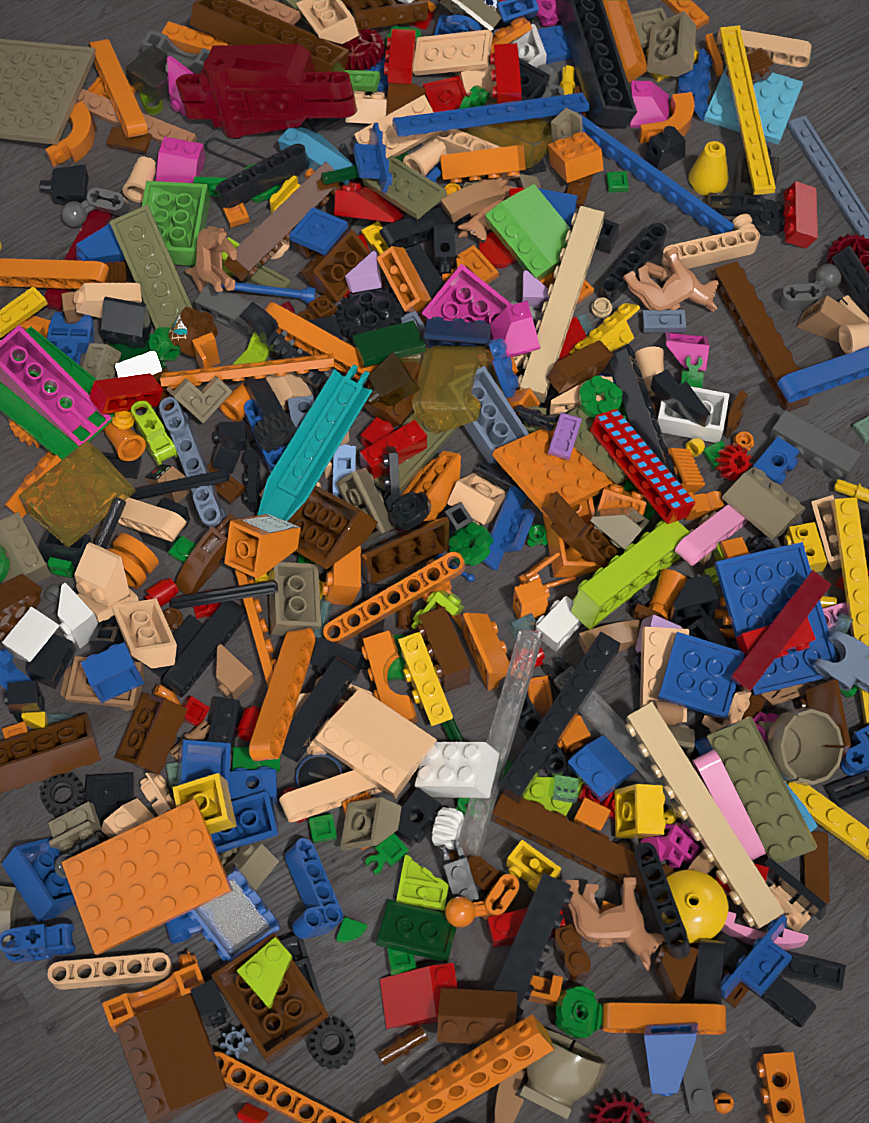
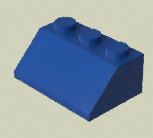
[211,791,279,853]
[1,837,76,922]

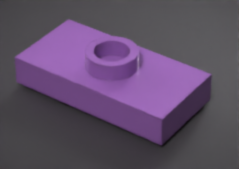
[548,412,582,460]

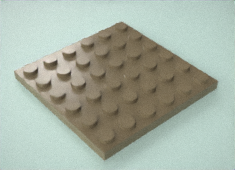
[0,39,96,145]

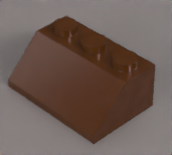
[301,229,370,302]
[363,357,434,428]
[799,679,851,761]
[114,693,187,774]
[437,988,518,1044]

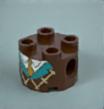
[168,306,218,357]

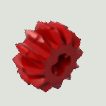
[715,444,753,481]

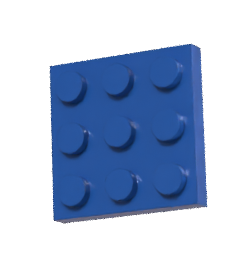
[657,632,745,720]

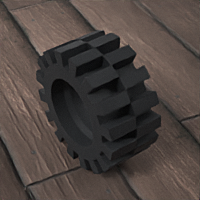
[253,411,297,451]
[40,772,85,818]
[309,1020,356,1070]

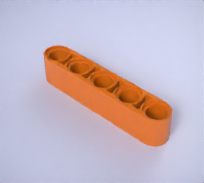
[602,1003,726,1035]

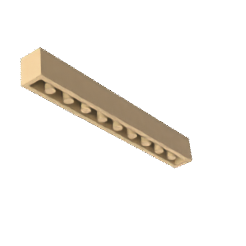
[518,206,605,403]
[625,702,785,930]

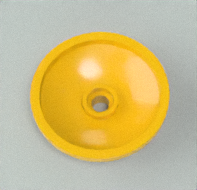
[655,870,728,944]

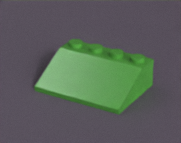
[142,181,210,266]
[485,184,572,281]

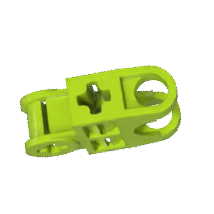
[131,401,178,466]

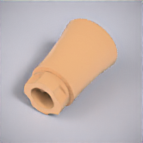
[403,139,447,176]
[123,156,156,203]
[838,322,869,354]
[635,347,664,396]

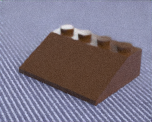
[287,485,378,569]
[361,517,449,584]
[211,932,330,1064]
[116,993,228,1123]

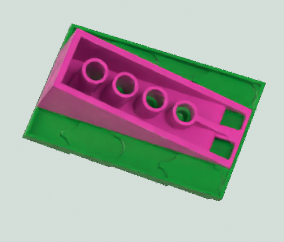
[0,325,116,465]

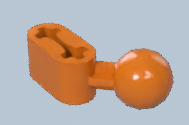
[445,874,519,928]

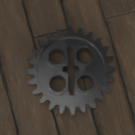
[336,286,404,341]

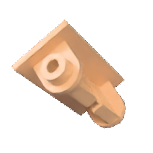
[140,772,176,816]
[769,884,811,932]

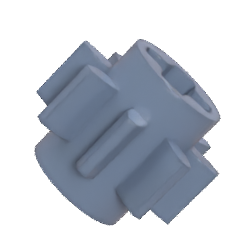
[220,1026,252,1060]

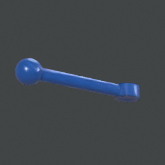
[435,554,475,582]

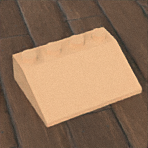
[315,688,437,799]

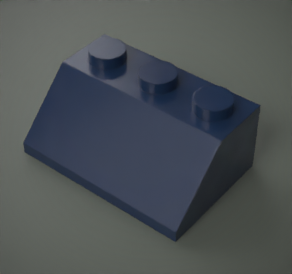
[424,317,491,354]

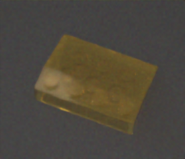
[463,100,553,168]
[18,440,136,547]

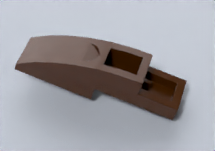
[541,491,620,568]
[175,513,237,594]

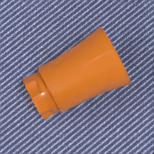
[219,376,253,422]
[104,422,146,461]
[649,569,688,621]

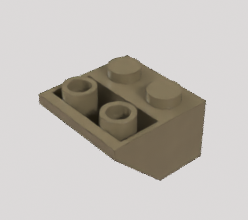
[590,507,649,549]
[219,842,279,898]

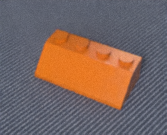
[543,497,604,578]

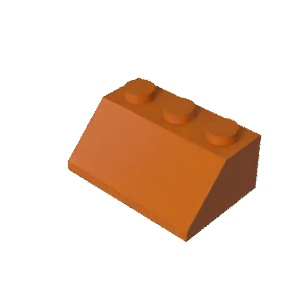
[462,612,516,691]

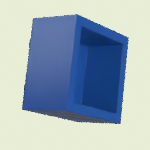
[81,642,145,703]
[178,740,231,787]

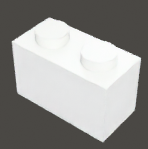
[535,596,583,652]

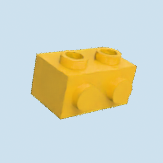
[784,522,828,572]
[506,840,561,892]

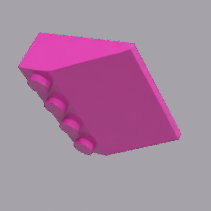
[422,264,512,362]

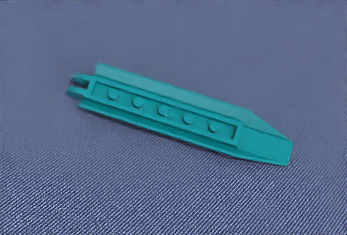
[257,365,372,522]

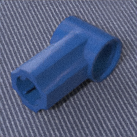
[165,906,215,943]

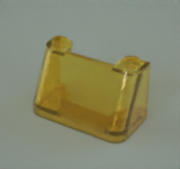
[412,346,493,434]

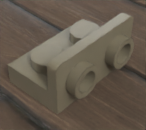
[551,108,583,142]
[82,343,121,380]
[48,802,101,851]

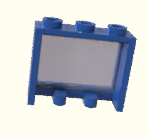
[187,864,280,962]

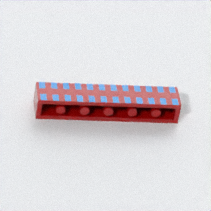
[590,409,696,524]

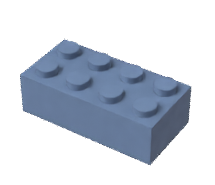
[444,366,529,466]

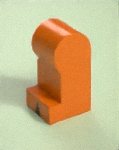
[685,491,725,521]

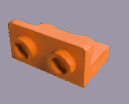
[597,484,649,515]

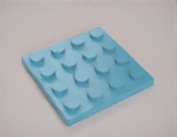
[704,66,803,145]

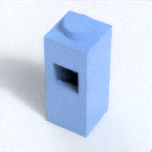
[333,444,356,500]

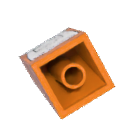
[224,514,301,578]

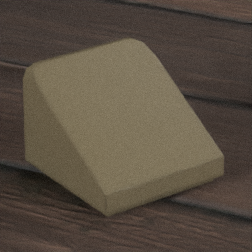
[518,174,542,189]

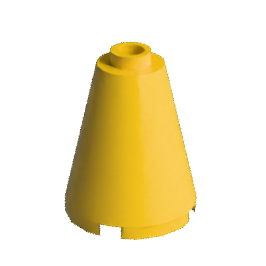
[688,141,729,196]

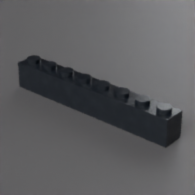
[499,631,621,804]
[466,873,574,1054]

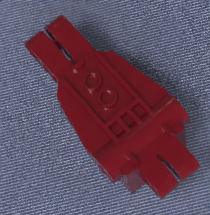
[175,44,358,138]

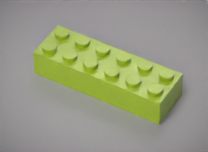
[571,520,691,630]

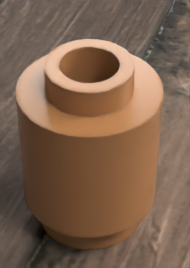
[653,701,684,726]

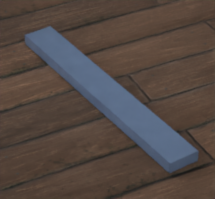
[787,116,869,239]

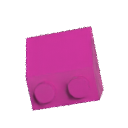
[156,137,206,183]

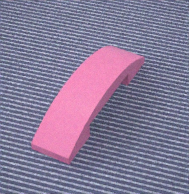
[721,911,809,950]

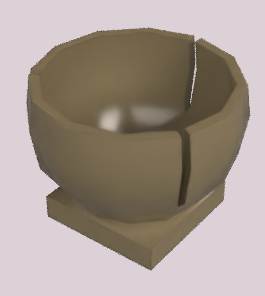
[759,707,844,786]
[520,1029,608,1119]

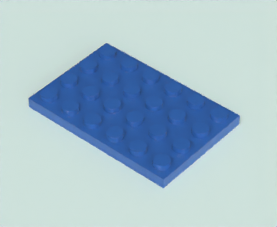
[714,542,838,696]

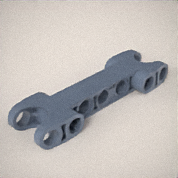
[159,397,227,529]
[813,631,869,693]

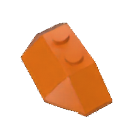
[400,451,461,521]

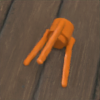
[518,552,576,588]

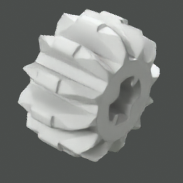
[432,807,464,850]

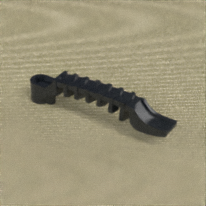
[239,302,331,392]

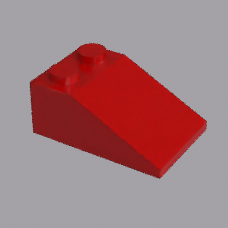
[334,182,405,222]
[380,963,458,1030]

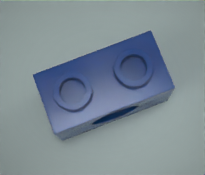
[753,437,799,485]
[229,767,278,804]

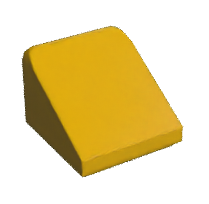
[21,712,49,730]

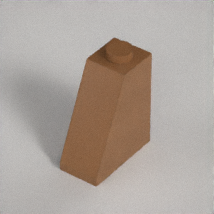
[796,295,867,343]

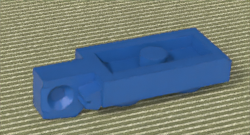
[489,338,519,398]

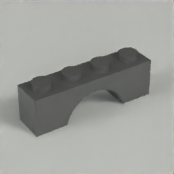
[141,30,210,74]

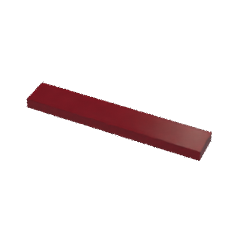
[44,209,113,312]
[730,570,832,692]

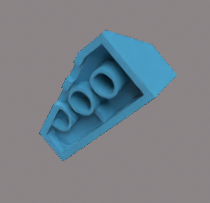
[278,127,354,184]

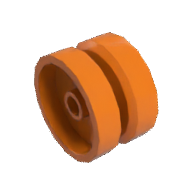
[107,533,159,589]

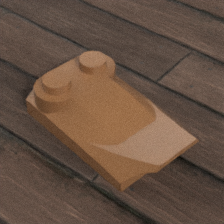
[60,656,144,711]

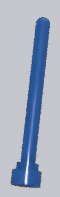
[221,282,315,304]

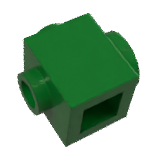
[148,327,182,361]

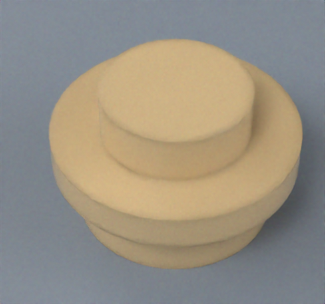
[591,298,612,318]

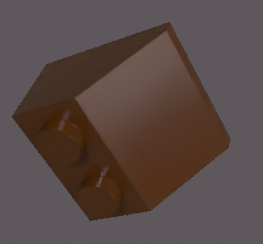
[654,941,699,1004]

